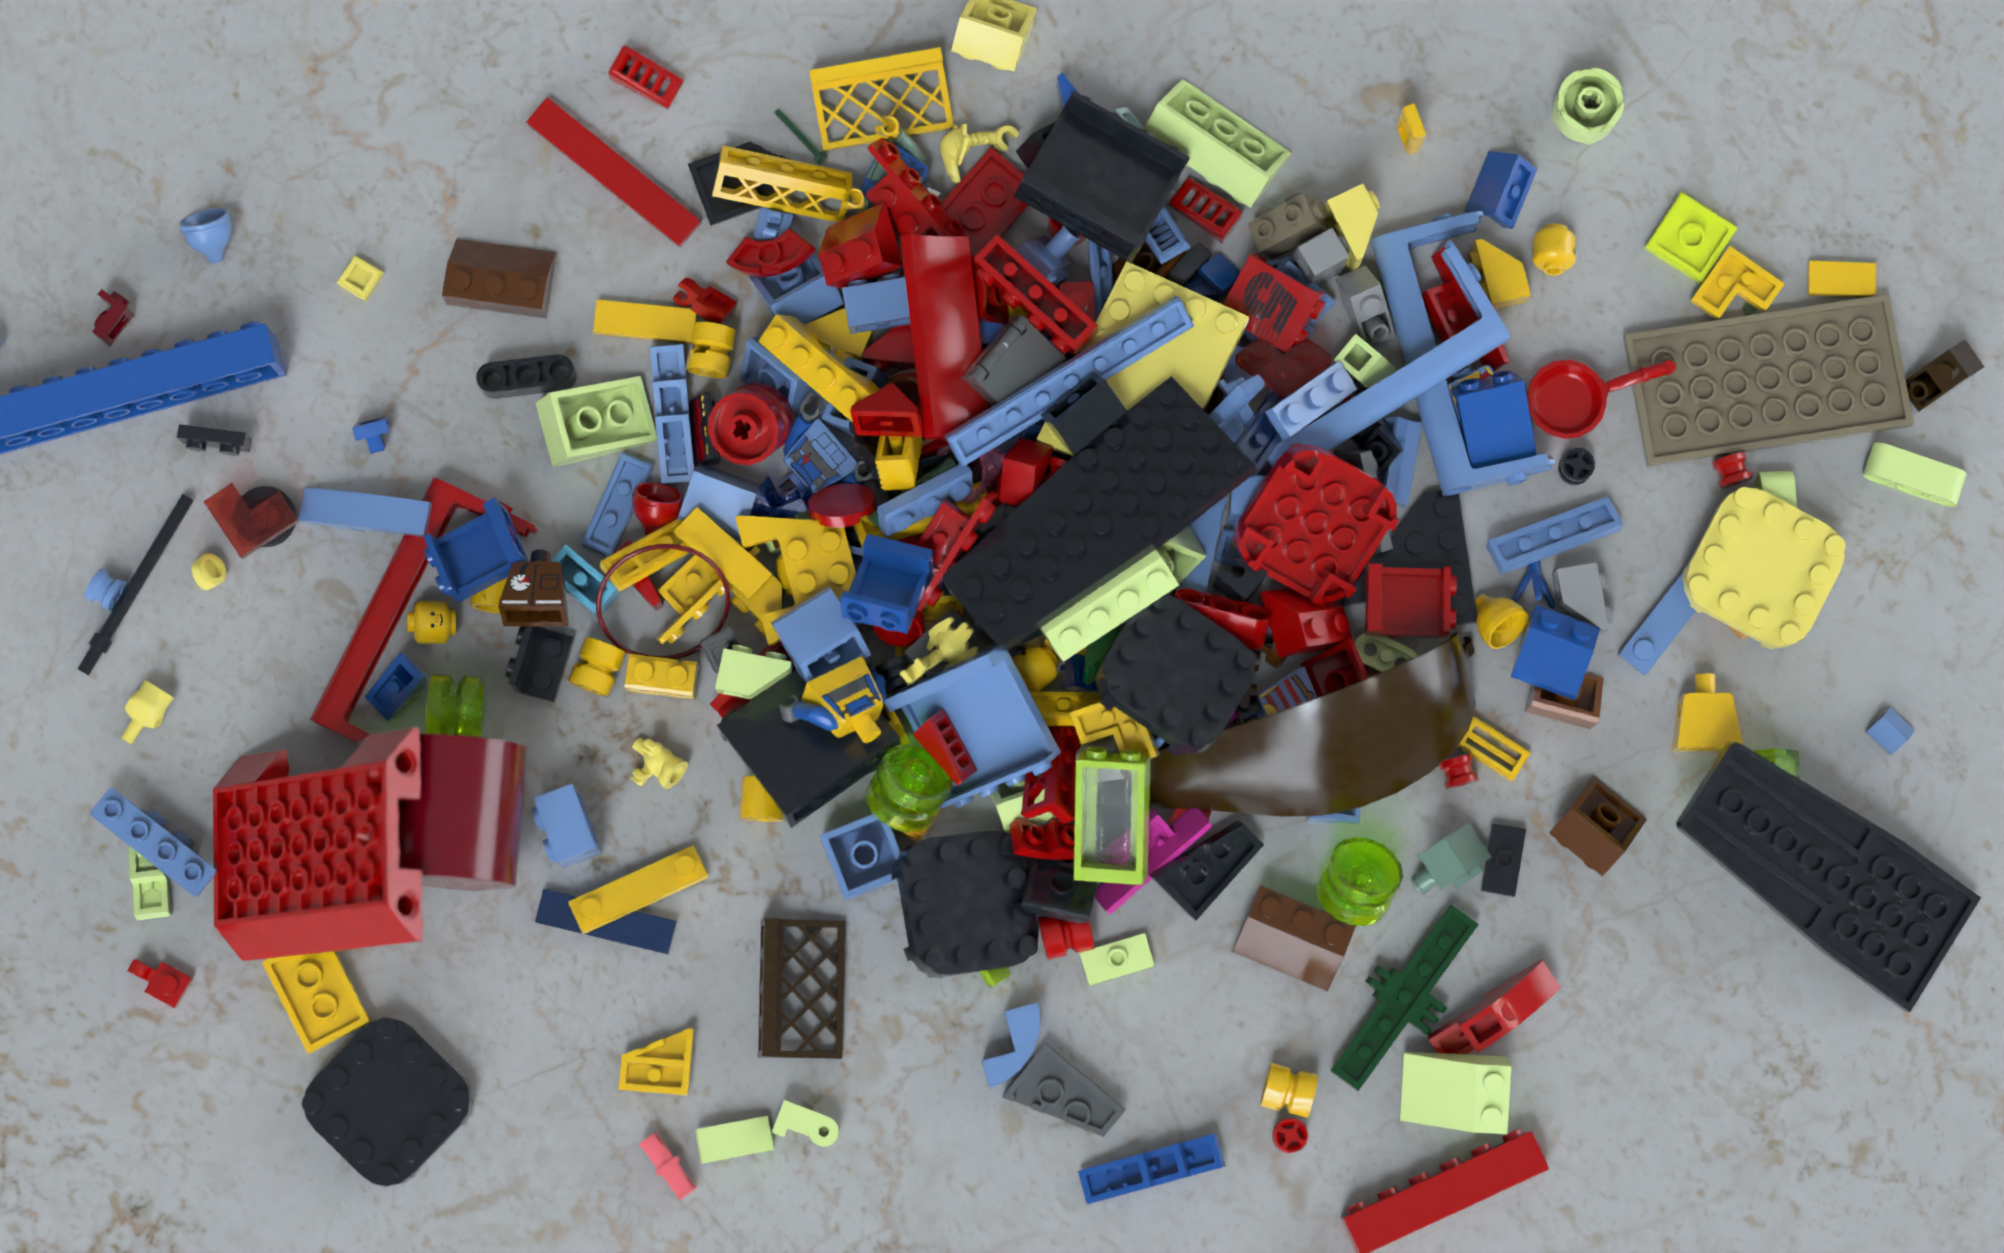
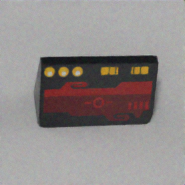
[689,392,720,466]

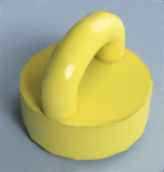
[191,553,227,591]

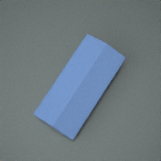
[1377,417,1422,508]

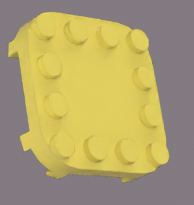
[1681,487,1846,649]

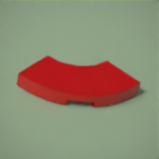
[726,228,817,277]

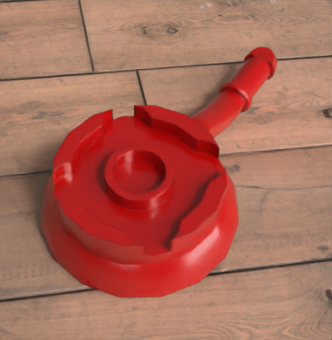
[1526,359,1677,439]

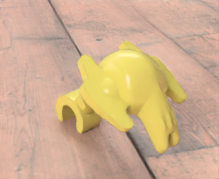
[940,124,1019,183]
[900,617,978,684]

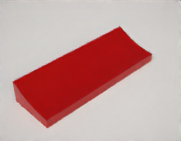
[900,234,989,441]

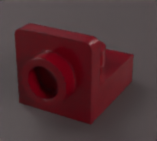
[92,289,135,347]

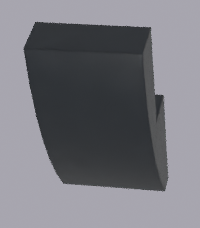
[1351,419,1403,474]

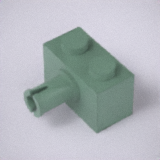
[1411,823,1492,894]

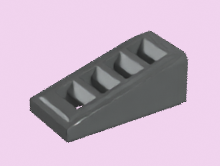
[700,627,739,673]

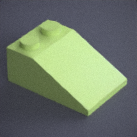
[535,376,657,467]
[1399,1052,1512,1134]

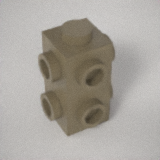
[1247,193,1329,258]

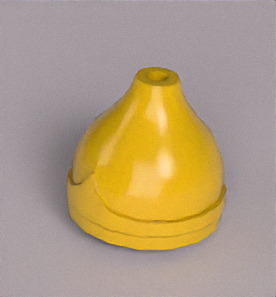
[1475,594,1529,649]

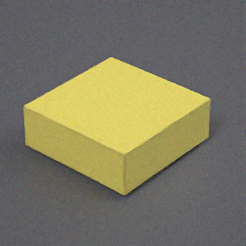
[337,255,384,302]

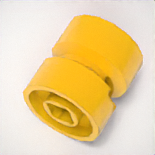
[685,322,737,379]
[568,637,627,698]
[1260,1063,1318,1118]

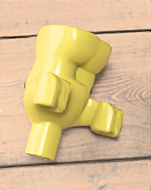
[630,737,688,789]

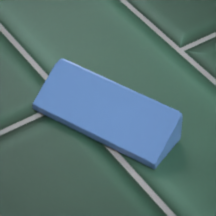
[1088,239,1113,322]

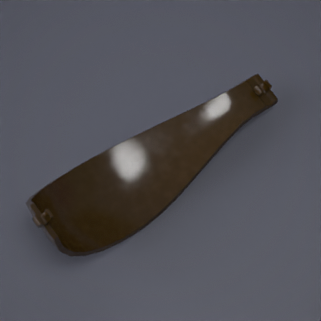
[1098,632,1476,817]

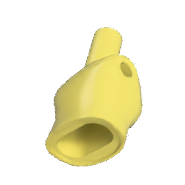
[120,679,174,745]

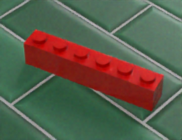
[1341,1128,1549,1253]

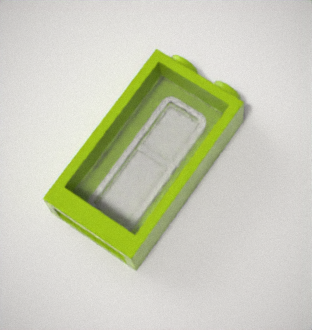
[1074,747,1151,885]

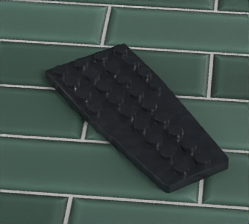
[943,376,1257,651]
[1676,742,1981,1012]

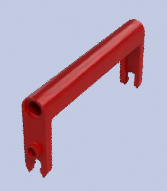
[309,477,538,744]

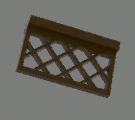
[758,918,845,1059]

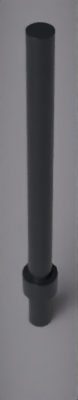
[77,494,194,676]

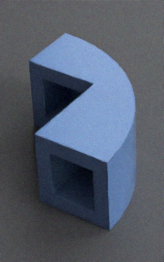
[982,1002,1040,1089]

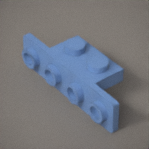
[90,788,217,897]

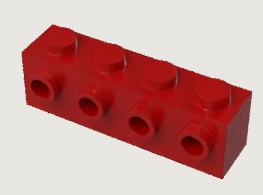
[974,234,1098,357]

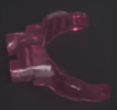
[937,445,1006,504]

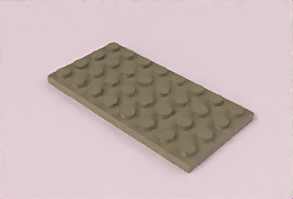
[1623,294,1914,467]

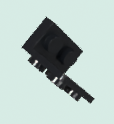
[505,626,575,703]

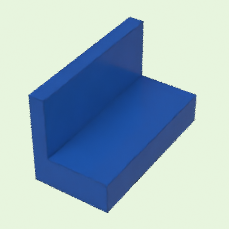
[1464,151,1537,229]

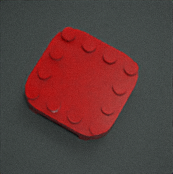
[1233,443,1399,606]

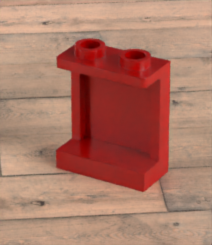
[1365,563,1457,638]

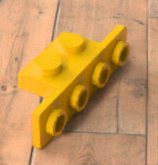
[655,545,760,644]

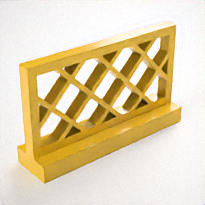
[809,47,954,151]

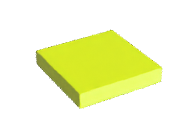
[1644,192,1738,284]

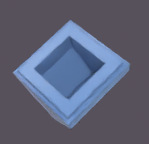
[1866,707,1915,755]

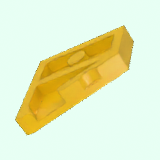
[618,1028,694,1096]

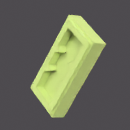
[1079,933,1155,986]

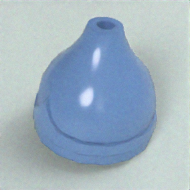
[179,208,232,264]

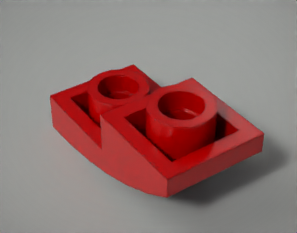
[1009,818,1075,860]

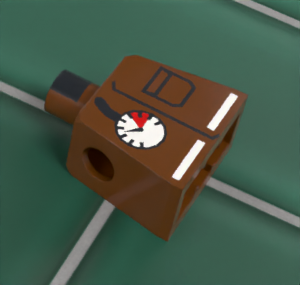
[499,549,569,627]

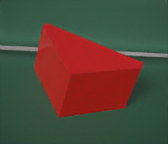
[850,383,924,437]
[999,438,1054,507]

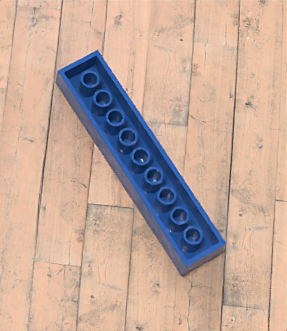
[0,321,287,455]

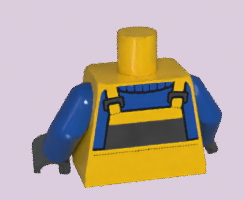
[779,656,886,743]

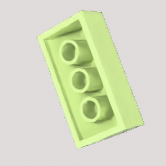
[1143,79,1292,208]
[1040,550,1179,661]

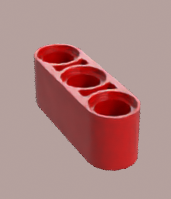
[1174,588,1272,650]

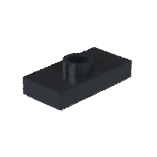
[1480,823,1526,897]

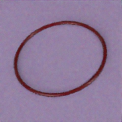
[596,544,731,659]

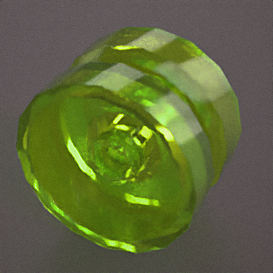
[426,674,485,737]
[866,744,953,832]
[1317,837,1403,926]

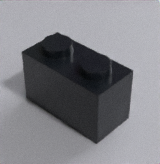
[1041,372,1127,454]

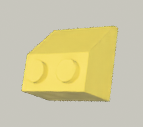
[951,0,1038,72]
[1325,184,1380,272]

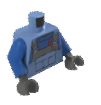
[777,396,875,500]

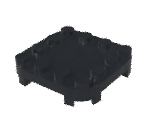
[1093,594,1257,756]
[892,830,1039,978]
[302,1017,473,1186]

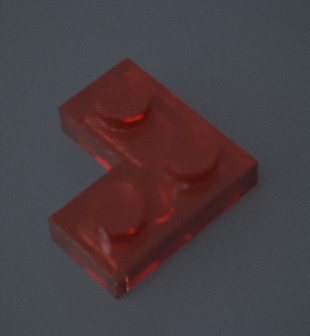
[1235,338,1332,398]
[203,483,300,559]

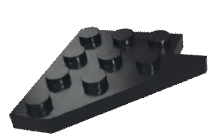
[1342,491,1477,626]

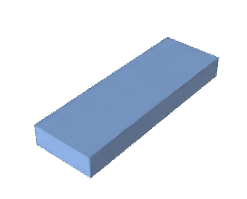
[581,452,654,557]

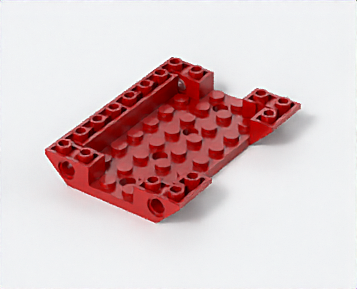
[213,727,423,961]

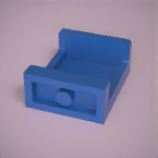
[1451,370,1537,469]
[423,497,529,603]
[840,534,933,633]

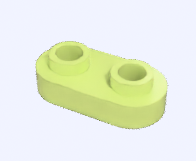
[1355,633,1417,673]

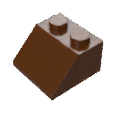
[1549,776,1647,877]

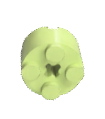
[1552,68,1624,144]

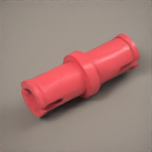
[638,1132,697,1200]

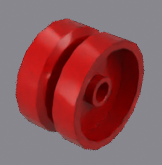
[708,382,793,466]

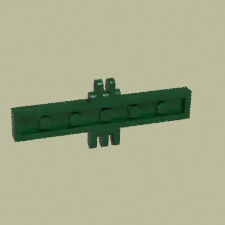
[1330,904,1479,1091]

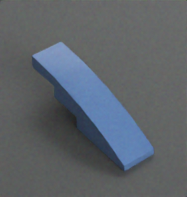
[650,343,695,484]
[298,488,432,537]

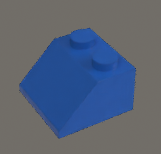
[1510,605,1600,700]

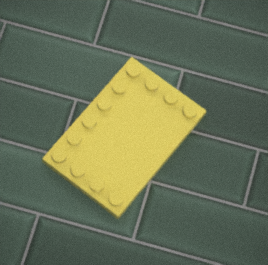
[1037,261,1249,458]

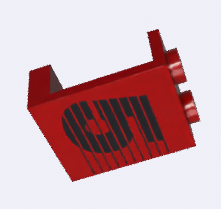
[1223,253,1326,354]

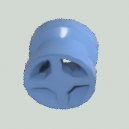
[85,569,126,612]

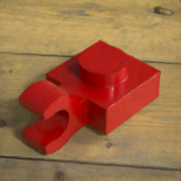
[673,277,738,324]
[127,959,193,1008]

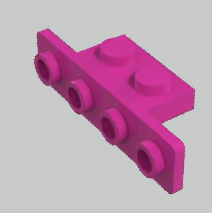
[1095,808,1212,914]

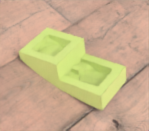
[128,847,171,920]
[695,1116,774,1164]

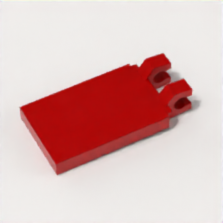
[925,148,1029,257]

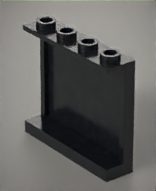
[1013,91,1190,263]
[717,670,903,828]

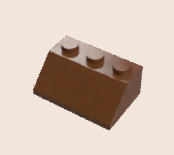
[442,239,556,318]
[1232,886,1357,991]

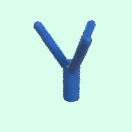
[1511,560,1556,608]

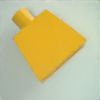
[1672,673,1743,751]

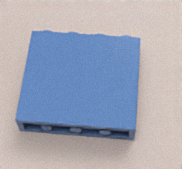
[884,646,1061,809]

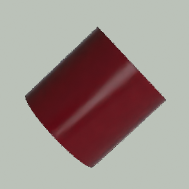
[357,734,527,891]

